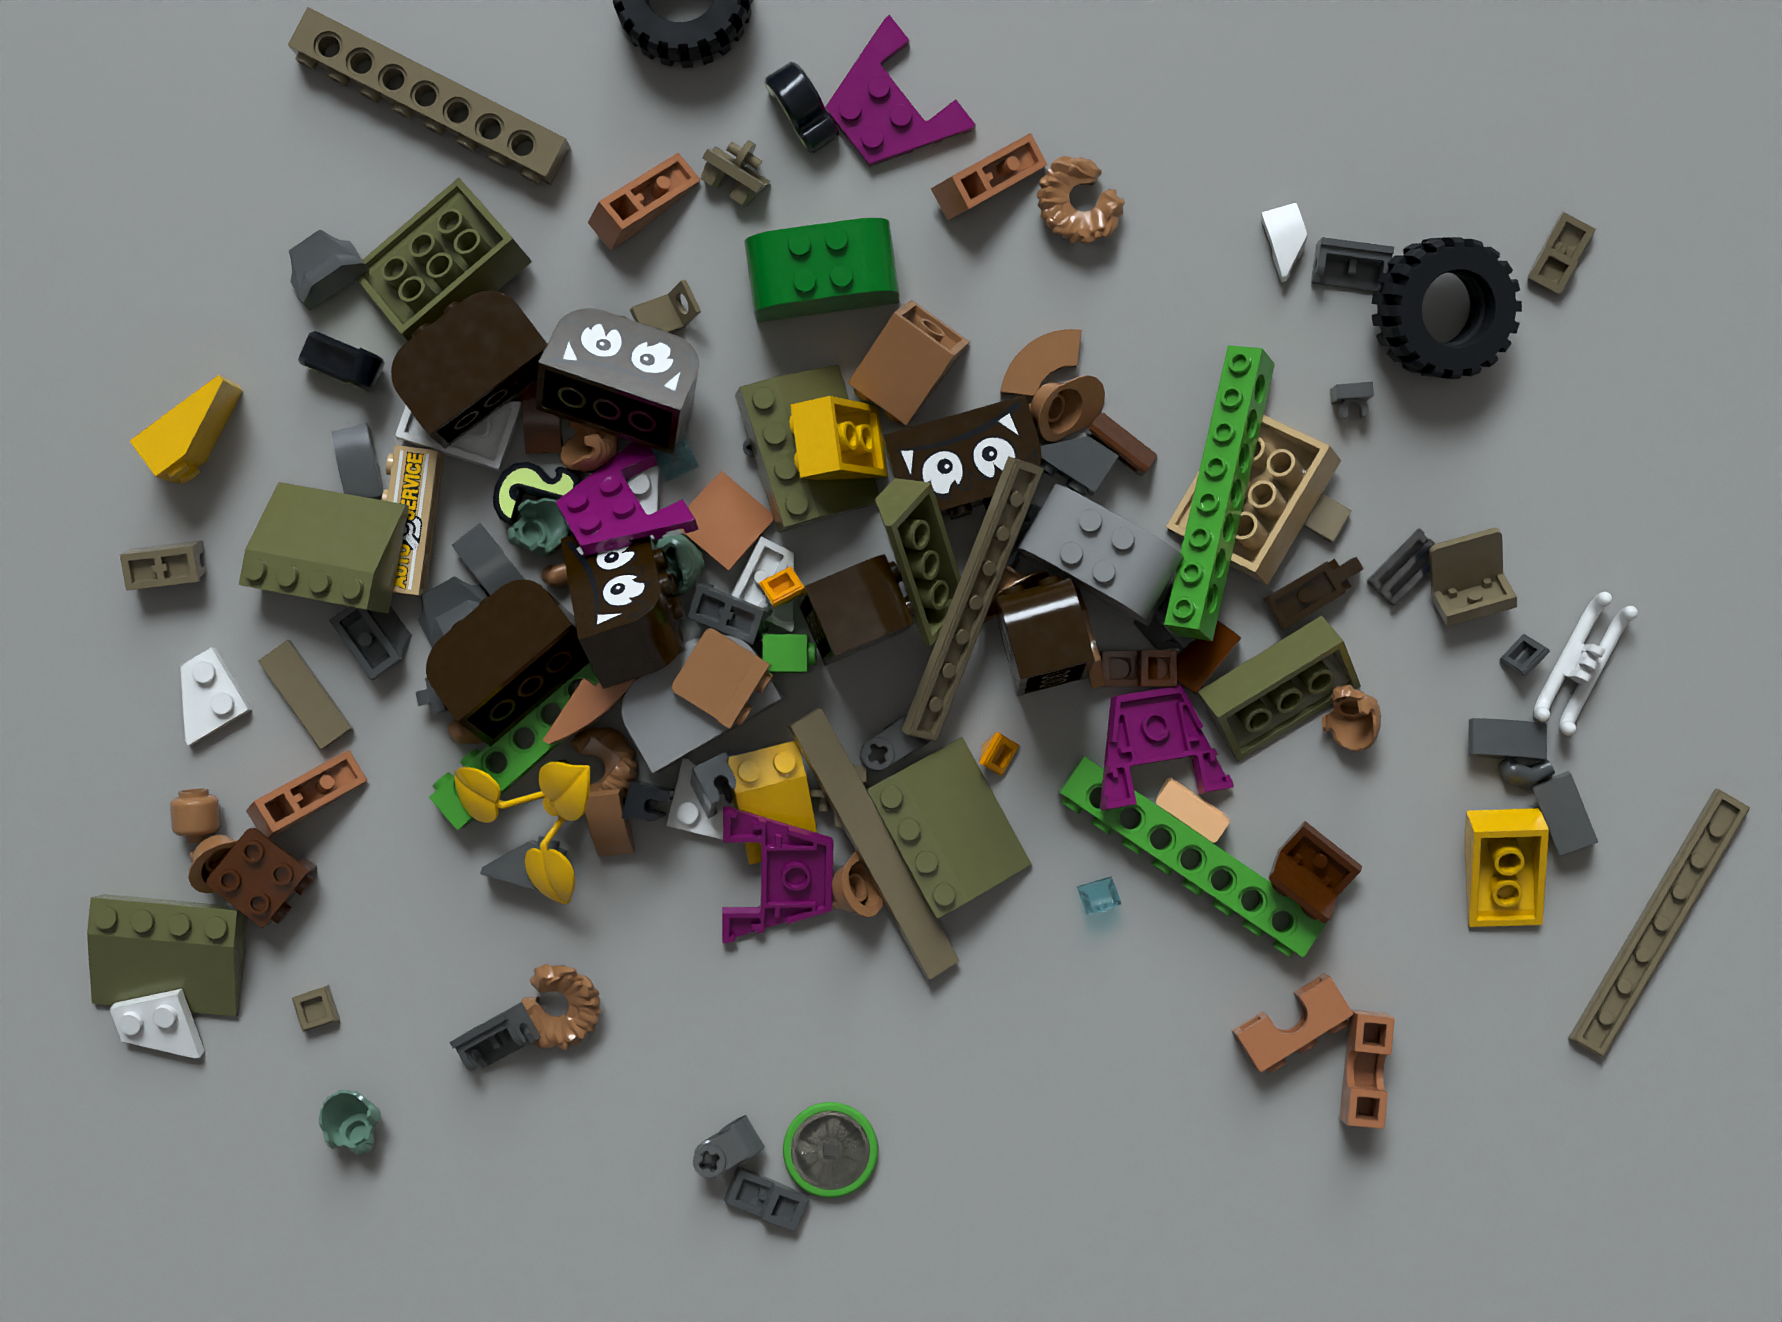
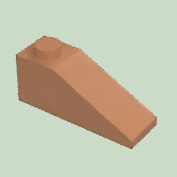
[930,133,1047,220]
[588,153,701,251]
[246,750,368,839]

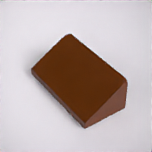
[1086,412,1157,476]
[1177,620,1241,694]

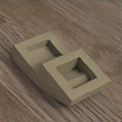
[1528,211,1596,294]

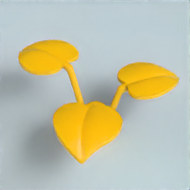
[454,762,590,904]

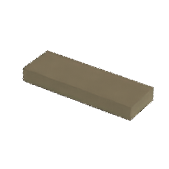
[258,640,353,749]

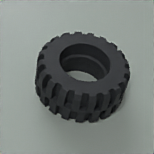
[613,0,753,68]
[1372,237,1522,379]

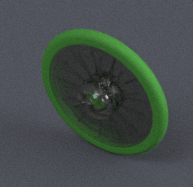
[783,1102,878,1198]

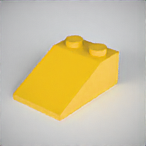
[129,375,243,484]
[789,396,888,480]
[728,740,817,865]
[1465,808,1549,927]

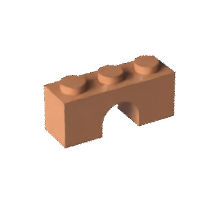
[1232,973,1354,1073]
[1339,1009,1395,1129]

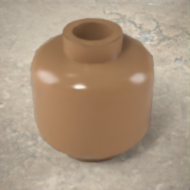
[170,788,221,843]

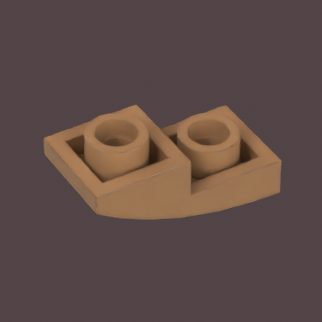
[585,788,635,857]

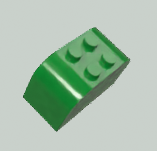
[744,218,900,323]

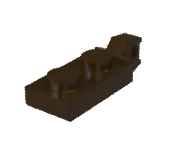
[1263,557,1364,630]

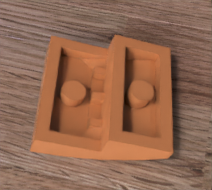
[679,471,774,572]

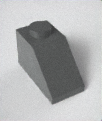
[480,836,567,891]

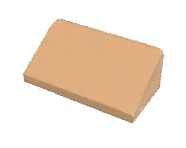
[1156,777,1230,843]

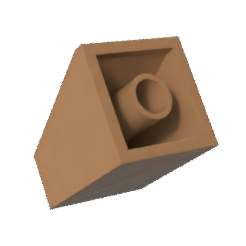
[848,300,970,426]

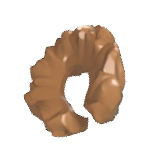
[1037,156,1125,244]
[556,727,638,815]
[522,964,602,1050]

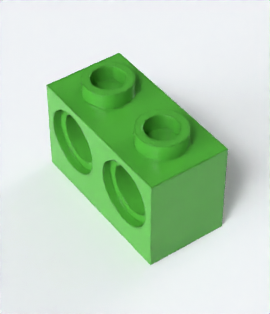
[763,634,817,673]

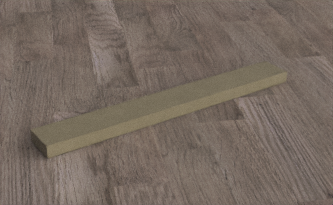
[901,456,1044,742]
[787,708,960,980]
[1568,789,1750,1058]

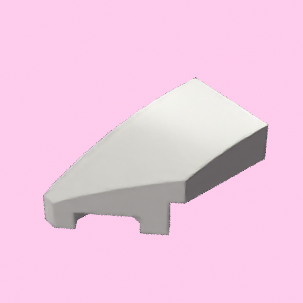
[1261,203,1308,282]

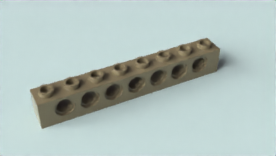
[288,7,570,185]

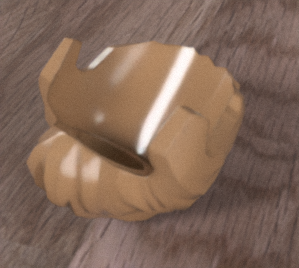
[560,421,618,472]
[1322,685,1381,752]

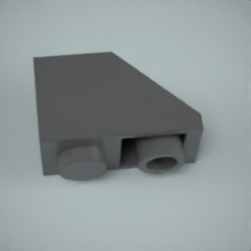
[1039,436,1119,496]

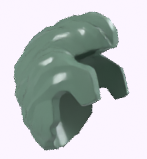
[508,498,571,558]
[655,535,704,595]
[319,1089,381,1156]

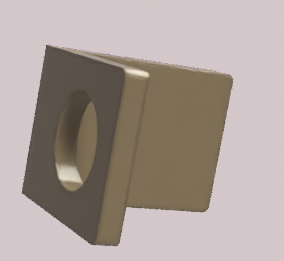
[630,280,701,333]

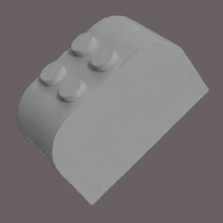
[1018,484,1183,627]
[621,635,784,773]

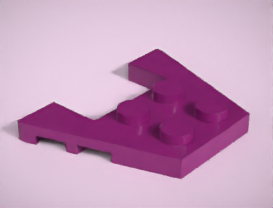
[825,14,976,167]
[556,442,699,556]
[1100,685,1234,811]
[722,806,834,943]

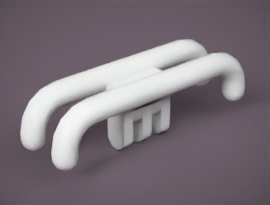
[1533,592,1638,736]

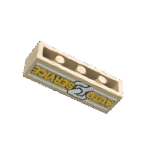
[381,445,445,597]

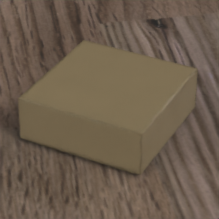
[1303,494,1352,543]
[292,985,340,1032]

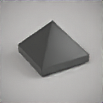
[1499,634,1550,678]

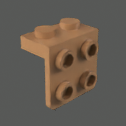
[672,628,773,729]

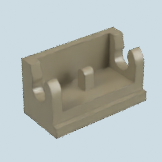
[120,540,206,591]

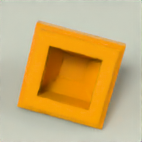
[759,566,804,607]
[979,732,1019,776]

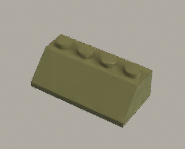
[875,478,961,647]
[1198,616,1361,761]

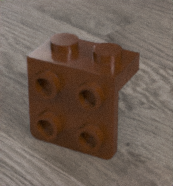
[1268,821,1362,924]
[207,828,317,929]

